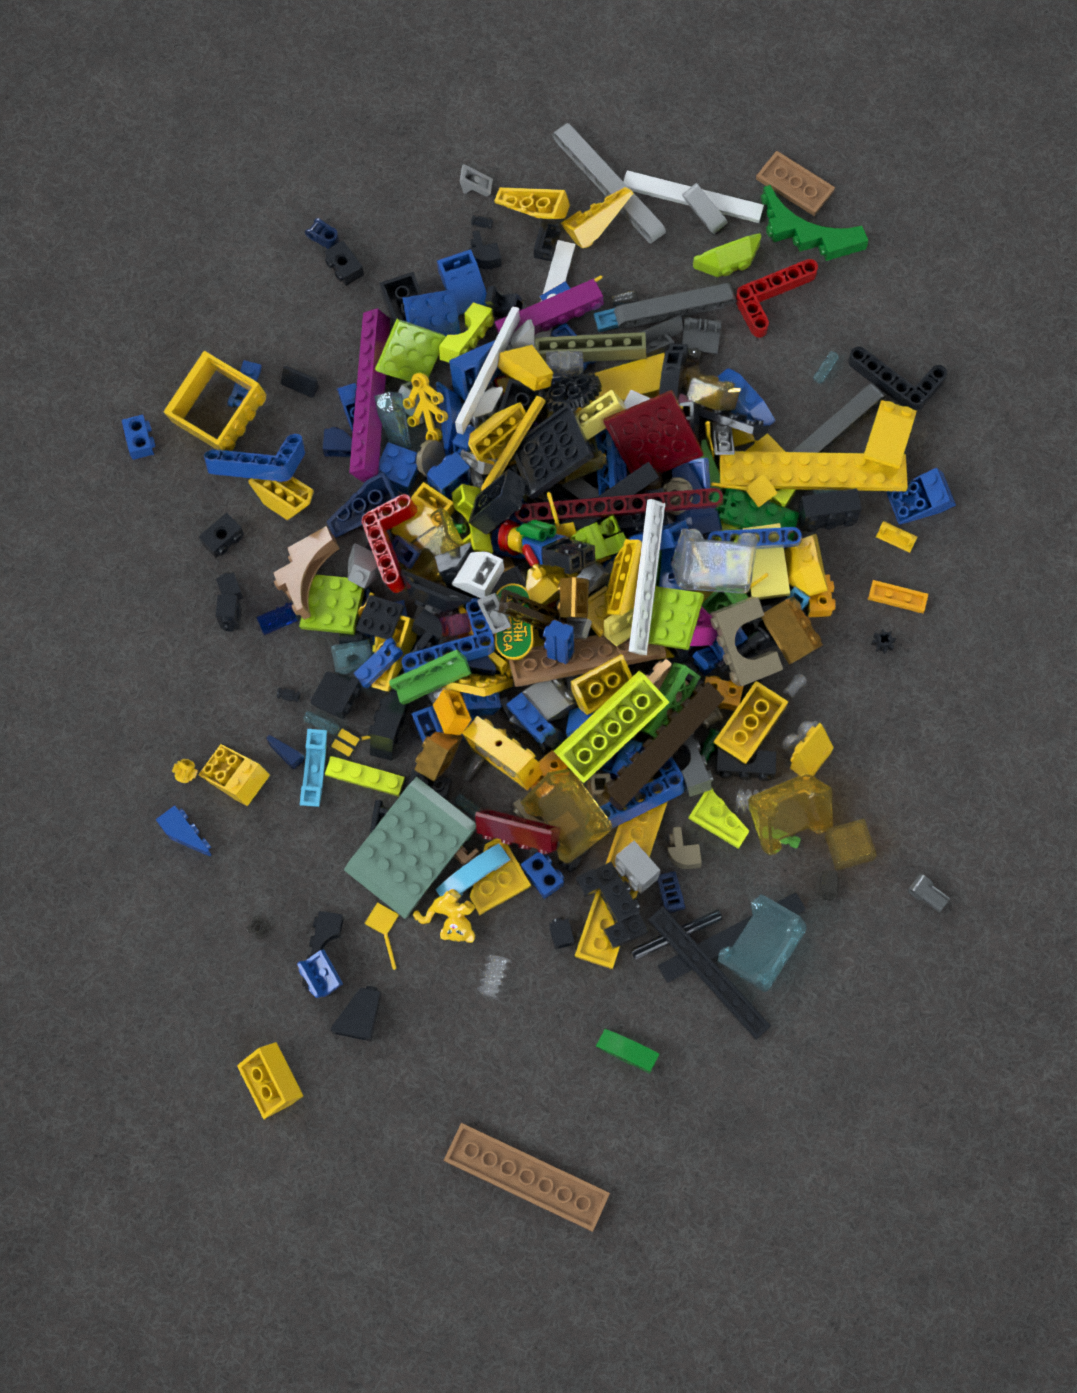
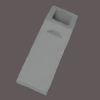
[711,422,735,455]

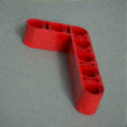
[736,259,818,338]
[362,494,418,593]

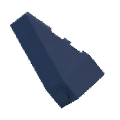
[672,463,722,540]

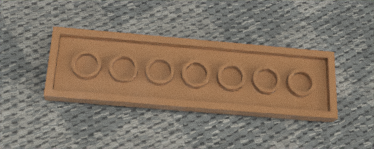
[508,635,666,687]
[444,1123,610,1232]

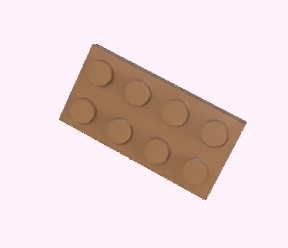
[756,151,835,216]

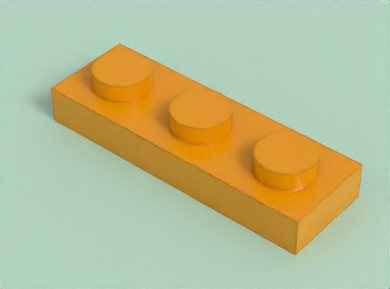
[868,580,928,613]

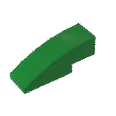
[596,1029,659,1074]

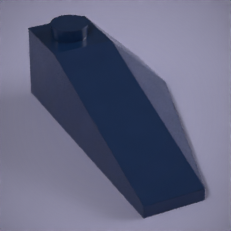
[326,472,400,538]

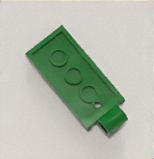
[709,488,799,541]

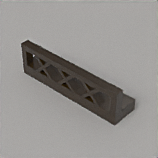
[498,589,572,630]

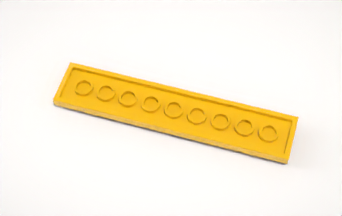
[719,451,908,491]
[575,779,668,969]

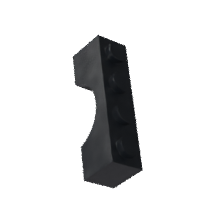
[302,911,344,996]

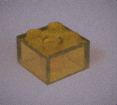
[686,375,741,410]
[824,819,877,871]

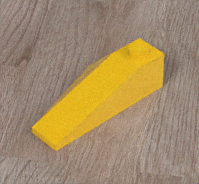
[561,187,634,248]
[494,188,570,219]

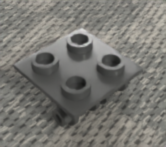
[682,317,721,354]

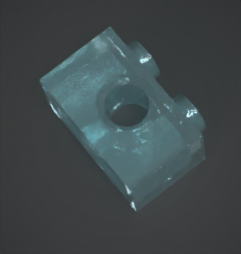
[331,639,372,674]

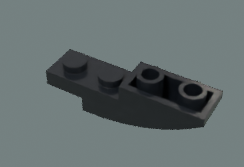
[659,344,689,400]

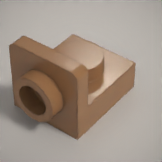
[453,846,479,866]

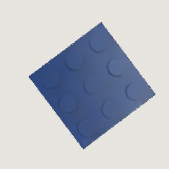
[403,289,461,337]

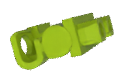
[571,515,626,561]

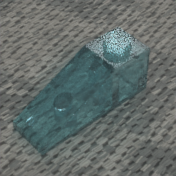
[375,392,411,449]

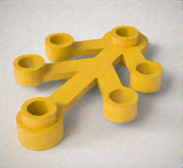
[403,373,448,442]

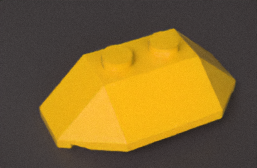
[468,403,526,465]
[248,476,314,520]
[784,534,828,596]
[605,539,642,616]
[526,564,579,609]

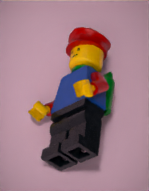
[498,519,596,580]

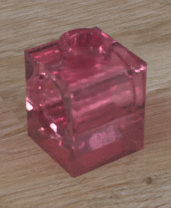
[439,613,471,637]

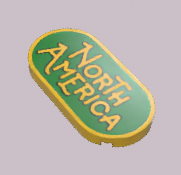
[495,583,534,660]

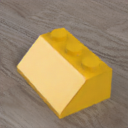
[571,654,632,715]
[237,1042,303,1119]

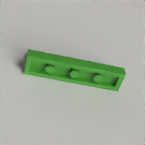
[389,649,471,705]
[640,663,701,738]

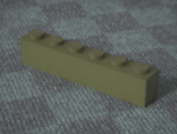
[535,332,647,364]

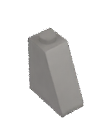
[348,543,381,588]

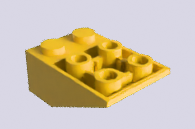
[391,482,454,552]
[790,723,834,782]
[198,744,270,806]

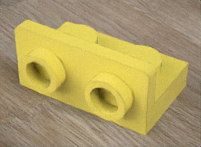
[604,608,634,646]

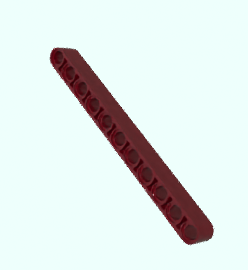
[515,488,724,523]

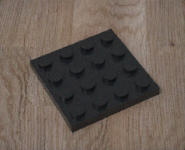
[514,403,594,500]

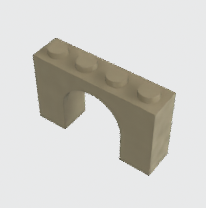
[710,597,783,686]

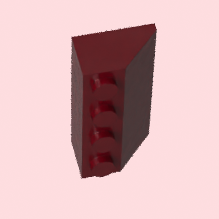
[475,809,561,854]

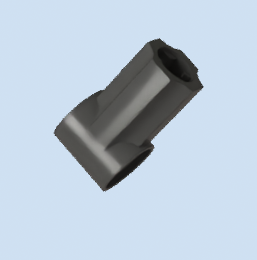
[908,874,950,913]

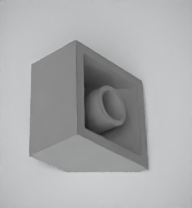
[522,678,577,722]

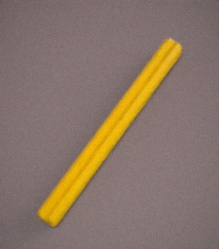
[481,396,545,491]

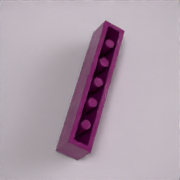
[495,279,604,344]

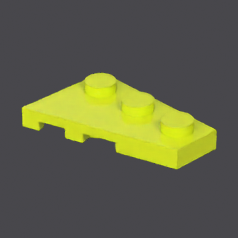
[688,789,749,849]

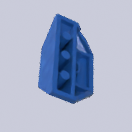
[712,368,775,426]
[436,382,464,456]

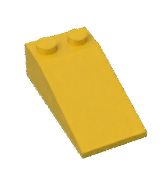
[863,400,917,469]
[713,681,788,764]

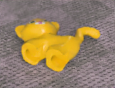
[413,889,475,943]

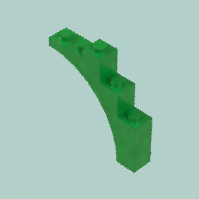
[761,185,868,261]

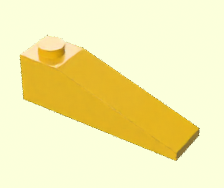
[371,616,417,692]

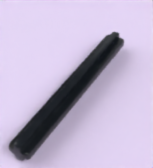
[631,910,722,959]

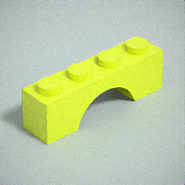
[439,303,494,363]
[451,484,493,554]

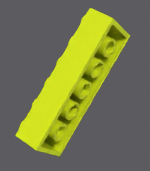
[553,671,669,783]

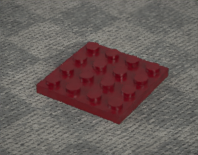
[603,390,704,474]

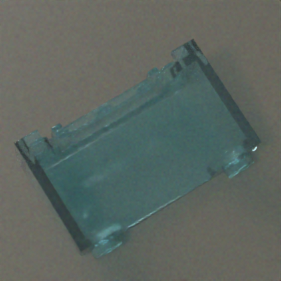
[718,894,807,992]

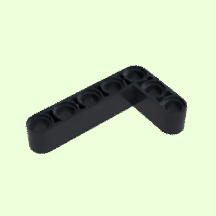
[848,346,947,412]

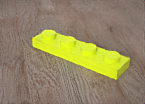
[325,756,405,797]

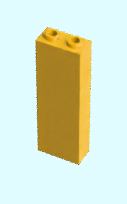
[575,353,665,413]

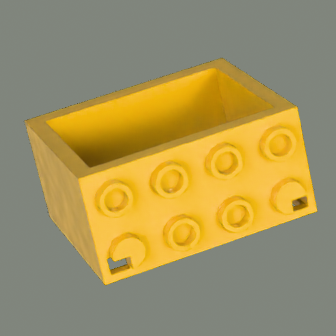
[163,351,267,451]

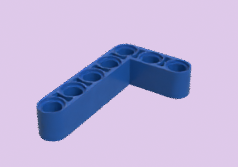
[204,434,305,482]
[708,527,802,588]
[402,598,495,675]
[596,756,685,830]

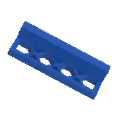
[595,428,627,496]

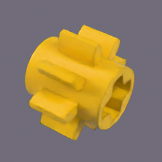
[172,759,198,783]

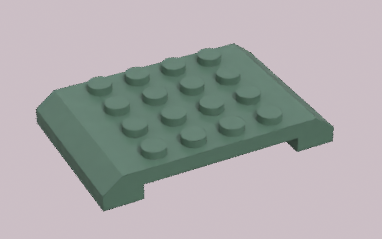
[344,777,476,919]

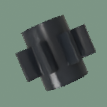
[871,629,896,654]

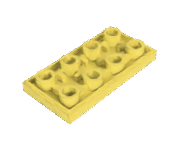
[742,523,790,600]

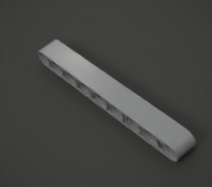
[552,123,666,244]

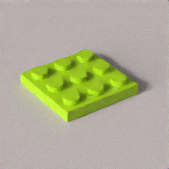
[375,319,446,382]
[299,575,365,635]
[648,586,704,650]

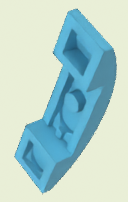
[300,729,327,807]
[436,843,511,896]

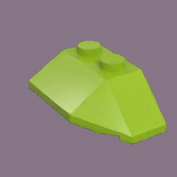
[693,233,761,277]

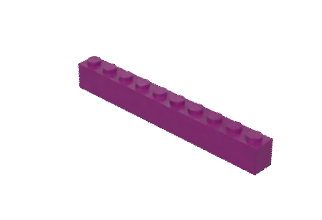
[349,308,390,482]

